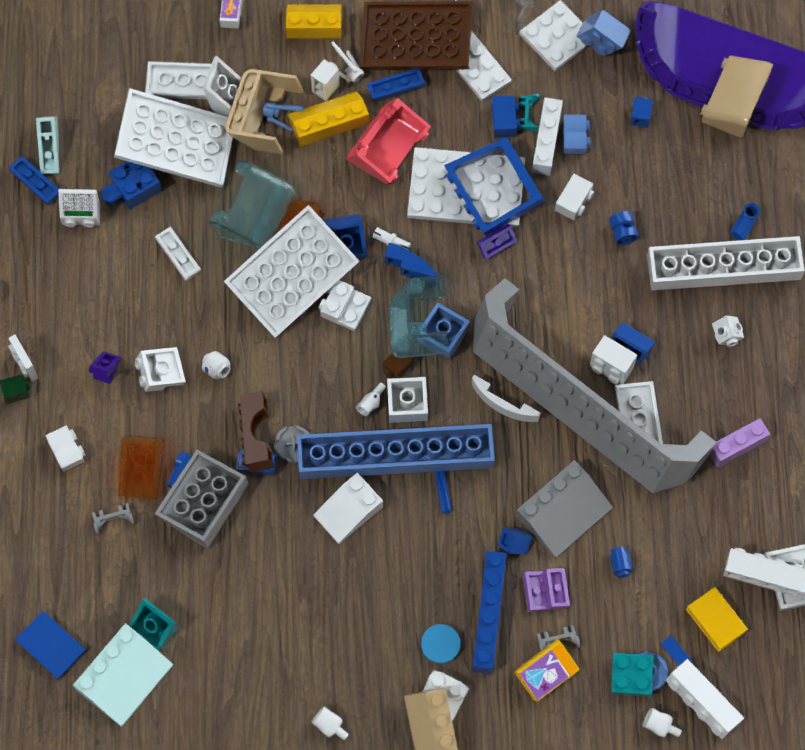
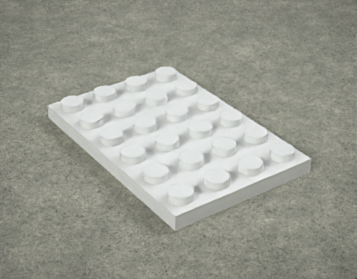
[114,89,233,188]
[407,147,525,228]
[224,205,359,338]

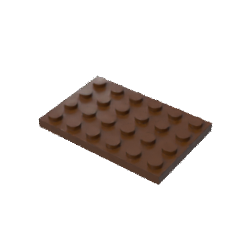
[359,1,473,70]

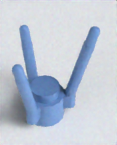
[263,102,305,132]

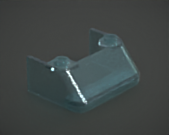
[389,275,449,358]

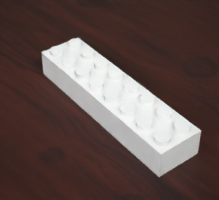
[647,236,805,291]

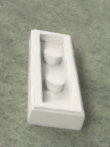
[155,227,202,281]

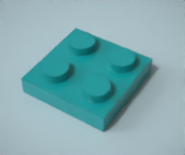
[611,653,653,696]

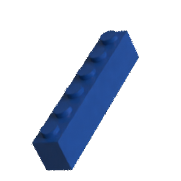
[472,551,506,674]

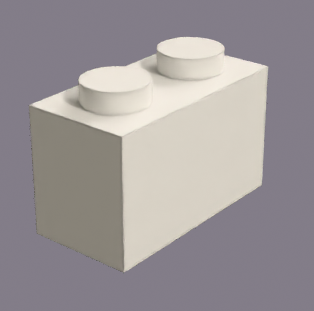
[311,59,340,101]
[555,174,594,221]

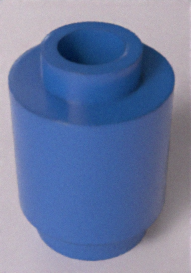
[610,547,633,578]

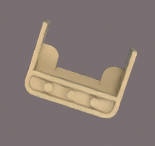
[225,69,304,154]

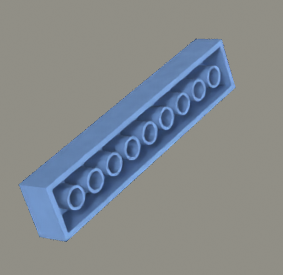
[297,424,495,479]

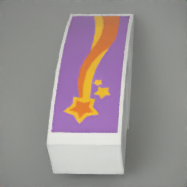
[220,0,243,29]

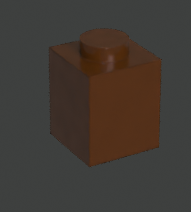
[382,347,412,379]

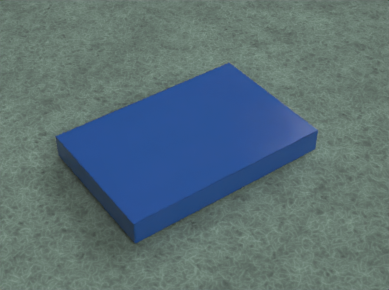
[15,611,86,680]

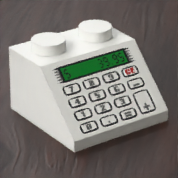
[58,189,101,227]

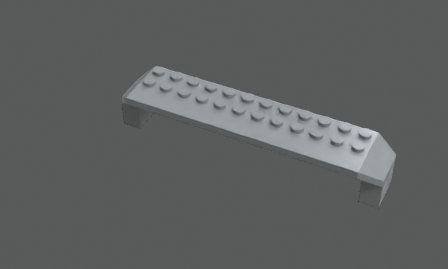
[473,278,717,493]

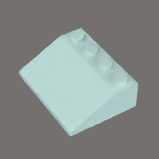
[73,623,173,727]

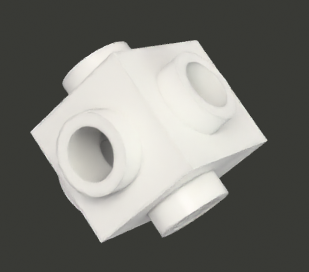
[712,315,744,347]

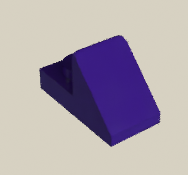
[89,351,121,384]

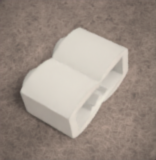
[45,425,86,472]

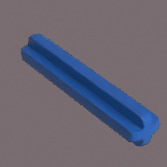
[434,471,451,514]

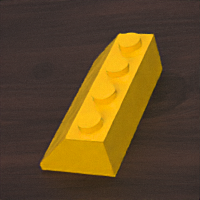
[288,91,369,147]

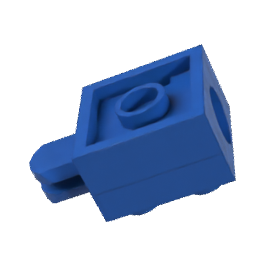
[101,161,162,209]

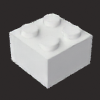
[590,335,637,385]
[387,377,428,423]

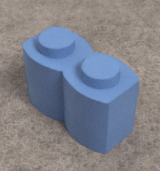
[563,115,590,154]

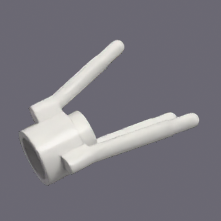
[331,42,364,83]

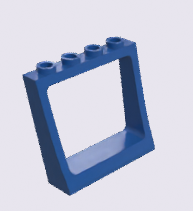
[444,137,546,235]

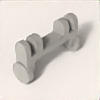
[92,503,134,534]
[537,625,580,651]

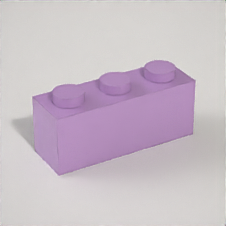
[709,418,770,468]

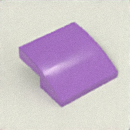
[522,568,570,612]

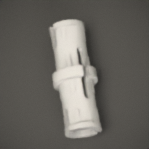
[372,227,411,250]

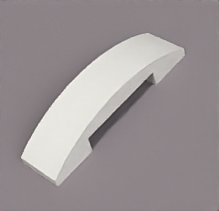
[472,375,541,422]

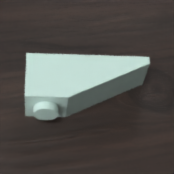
[36,116,59,174]

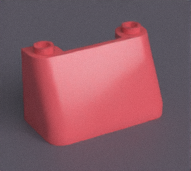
[346,98,431,184]

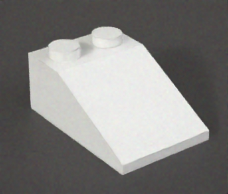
[203,56,241,117]
[313,473,383,544]

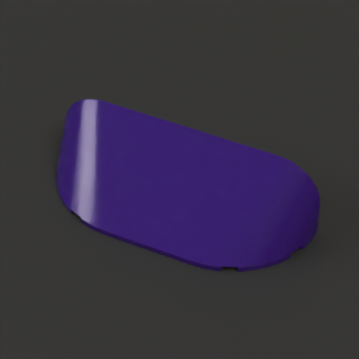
[636,1,805,130]

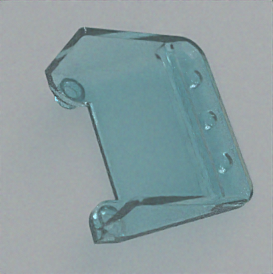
[209,159,294,248]

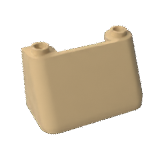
[700,56,773,138]

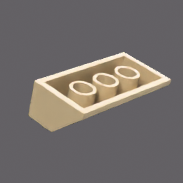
[404,687,458,750]

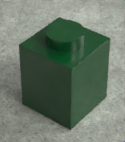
[0,374,31,404]

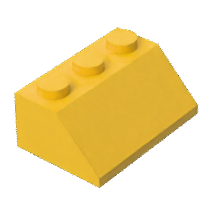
[286,5,342,38]

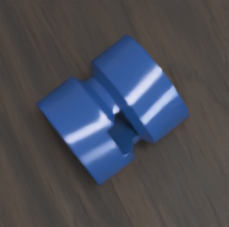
[609,211,639,245]

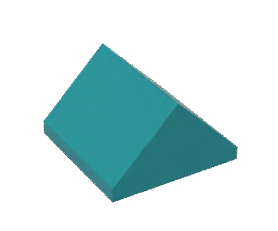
[129,598,178,651]

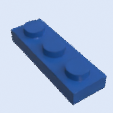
[367,69,425,102]
[9,156,59,206]

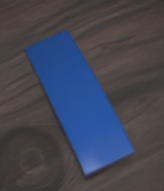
[384,243,438,285]

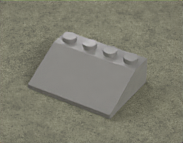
[155,450,249,549]
[516,460,613,559]

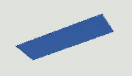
[660,635,694,666]

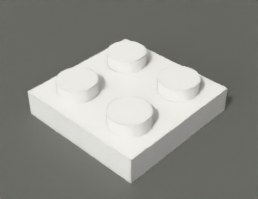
[8,335,39,382]

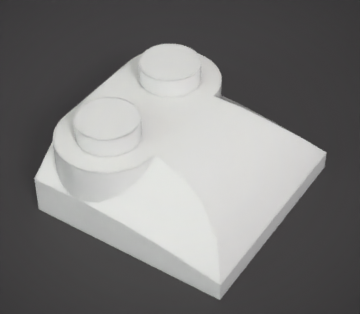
[422,670,469,722]

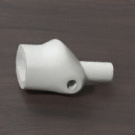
[356,383,386,416]
[311,706,349,740]
[643,708,682,737]

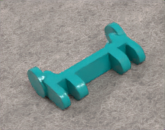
[518,94,541,132]

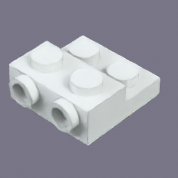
[319,280,371,332]
[135,347,186,392]

